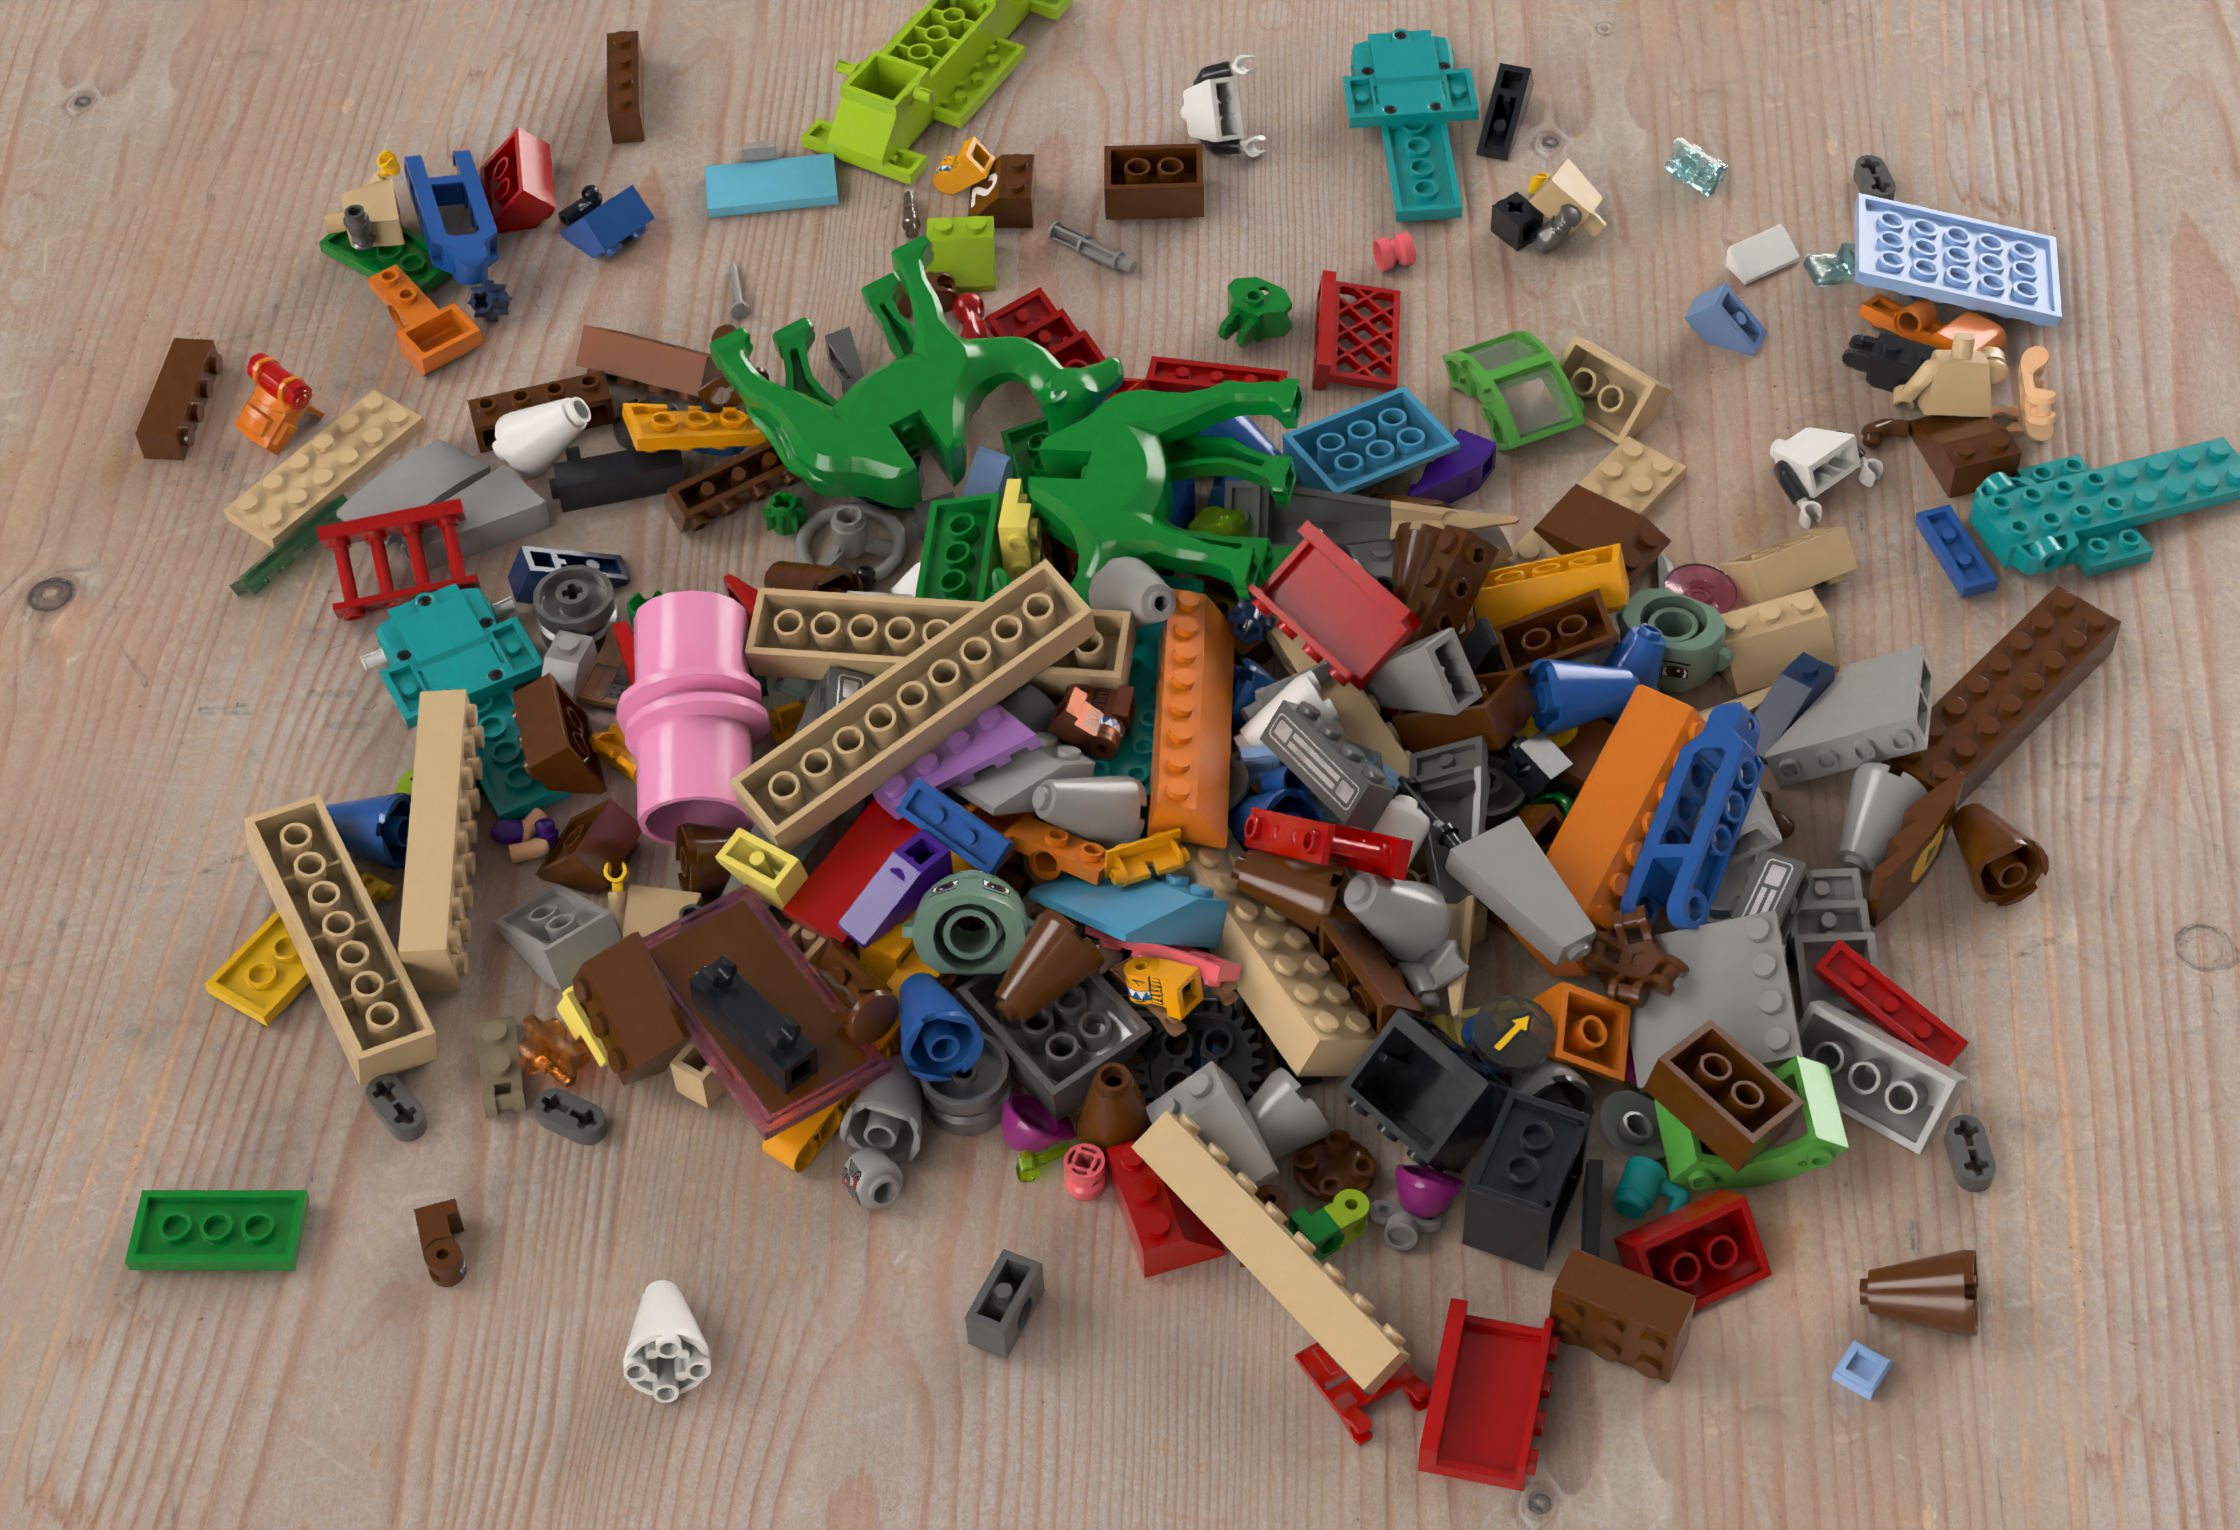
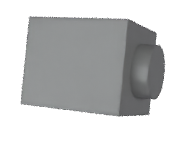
[541,630,597,705]

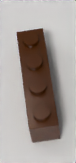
[607,31,645,144]
[135,338,223,460]

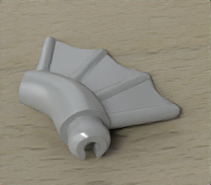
[1396,939,1469,1012]

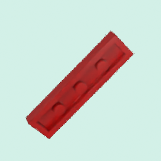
[1145,356,1288,393]
[1812,939,1969,1067]

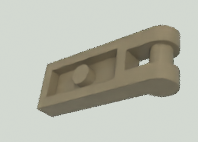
[474,1015,527,1118]

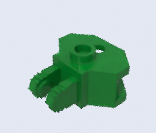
[1218,277,1292,348]

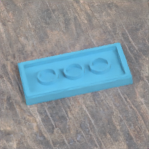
[705,153,839,218]

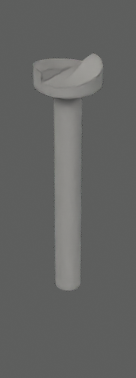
[729,264,751,321]

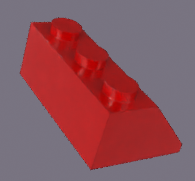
[480,127,556,233]
[1106,1140,1225,1278]
[1613,1189,1772,1311]

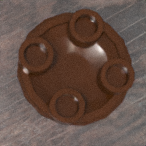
[1293,1129,1377,1203]

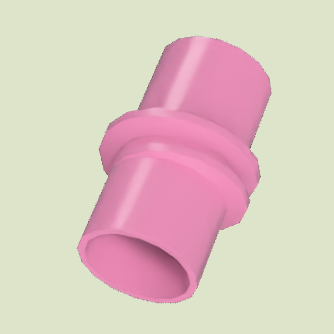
[616,590,771,846]

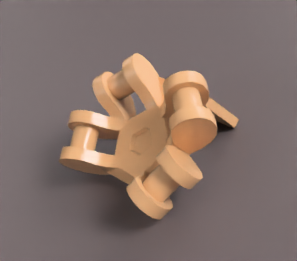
[1989,346,2056,441]

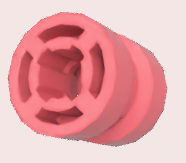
[1373,232,1416,272]
[1063,1143,1107,1201]

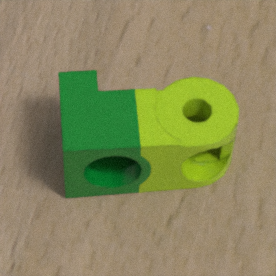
[1289,1189,1370,1262]

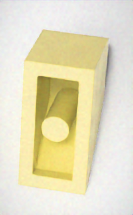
[715,828,809,910]

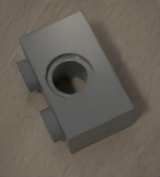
[965,1249,1045,1359]

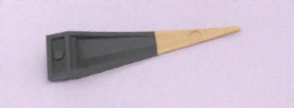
[1223,480,1520,548]
[1409,735,1491,1023]

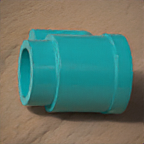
[1613,1156,1690,1219]

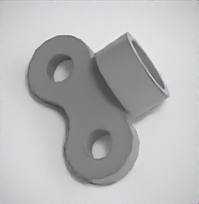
[1369,1200,1443,1250]

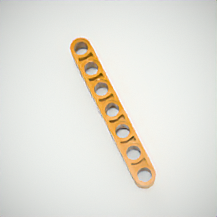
[762,948,959,1173]

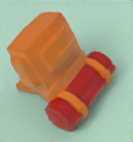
[235,353,325,455]

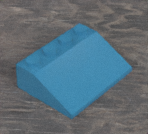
[1282,386,1460,494]
[1028,865,1229,948]

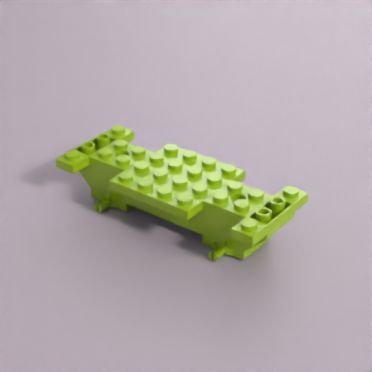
[801,0,1073,185]

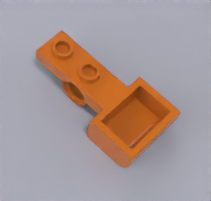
[367,264,483,376]
[1858,293,2007,352]
[966,803,1107,885]

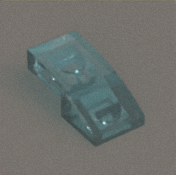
[1803,243,1855,286]

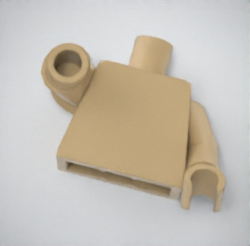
[1893,333,2009,417]

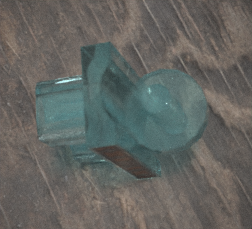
[1664,137,1728,196]

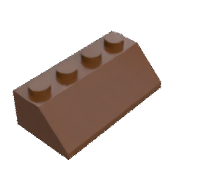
[575,325,723,403]

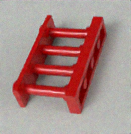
[316,498,481,621]
[1244,807,1413,881]

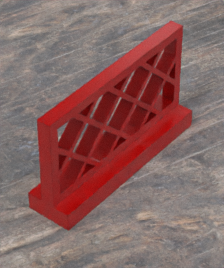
[1312,270,1401,391]

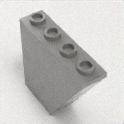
[1765,644,1935,788]

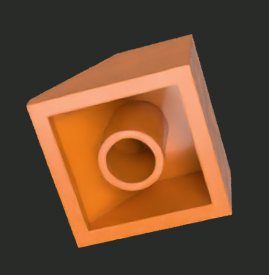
[1532,981,1631,1084]

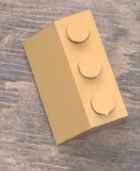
[1539,335,1672,444]
[1718,526,1858,606]
[1720,589,1840,698]

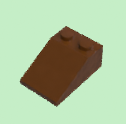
[1909,415,2022,498]
[1533,484,1671,586]

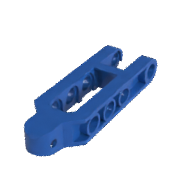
[404,150,499,285]
[1620,702,1765,929]

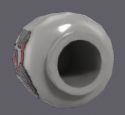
[841,1147,903,1209]

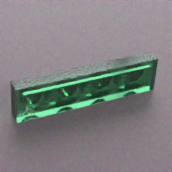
[229,493,348,597]

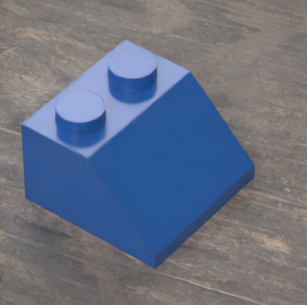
[559,185,655,259]

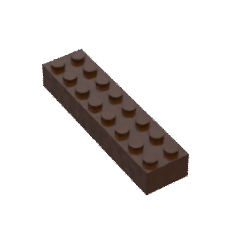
[1881,585,2121,807]

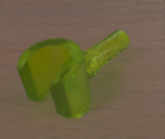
[1015,1145,1069,1183]

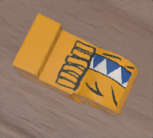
[933,136,995,195]
[1124,956,1204,1020]

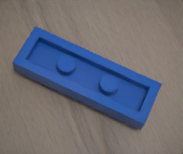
[1915,505,1998,598]
[895,778,1015,875]

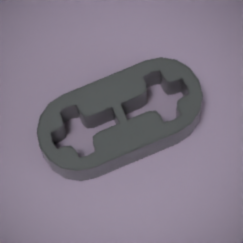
[1853,155,1896,201]
[366,1075,428,1142]
[534,1088,607,1145]
[1944,1115,1996,1193]

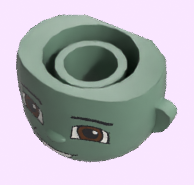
[1616,588,1733,693]
[902,870,1035,976]

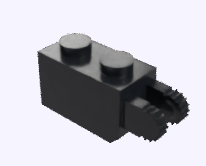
[1842,332,1943,393]

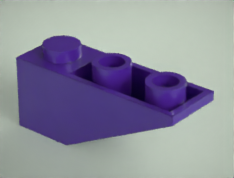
[1406,428,1497,504]
[837,829,953,949]

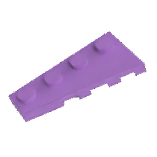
[873,703,1042,820]

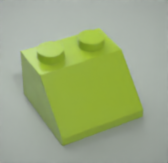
[926,216,996,292]

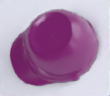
[1001,1093,1076,1153]
[1395,1164,1466,1218]

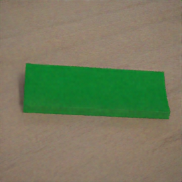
[915,492,1003,602]

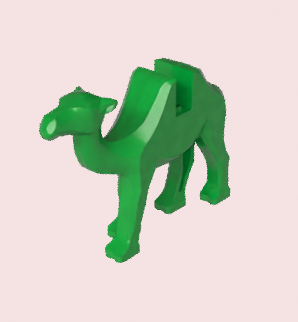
[709,235,1124,508]
[987,378,1304,607]

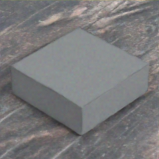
[742,140,776,162]

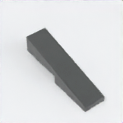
[825,327,865,395]

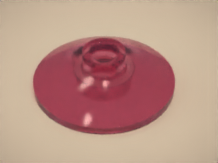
[1663,563,1737,614]

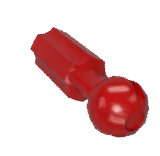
[952,292,993,339]

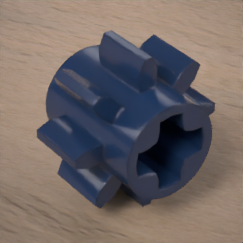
[468,280,512,322]
[1227,596,1276,644]

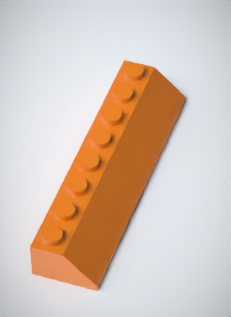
[1147,588,1235,849]
[1508,685,1706,977]

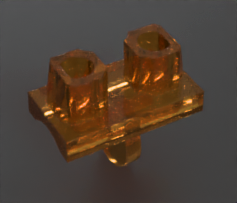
[518,1014,591,1088]

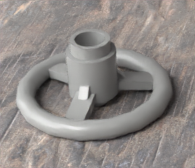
[795,502,908,583]

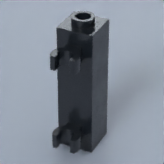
[549,446,686,513]
[689,954,818,1094]

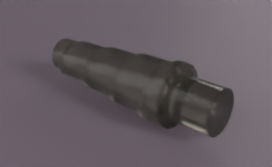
[902,191,921,239]

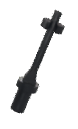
[1397,776,1463,851]

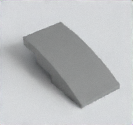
[336,439,491,545]
[1787,868,1879,1014]

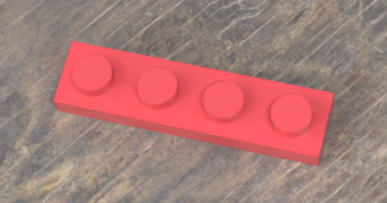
[1084,925,1242,987]

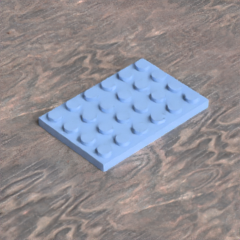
[1855,193,2062,328]

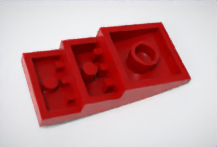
[983,287,1106,368]

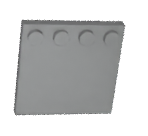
[1617,910,1803,1095]

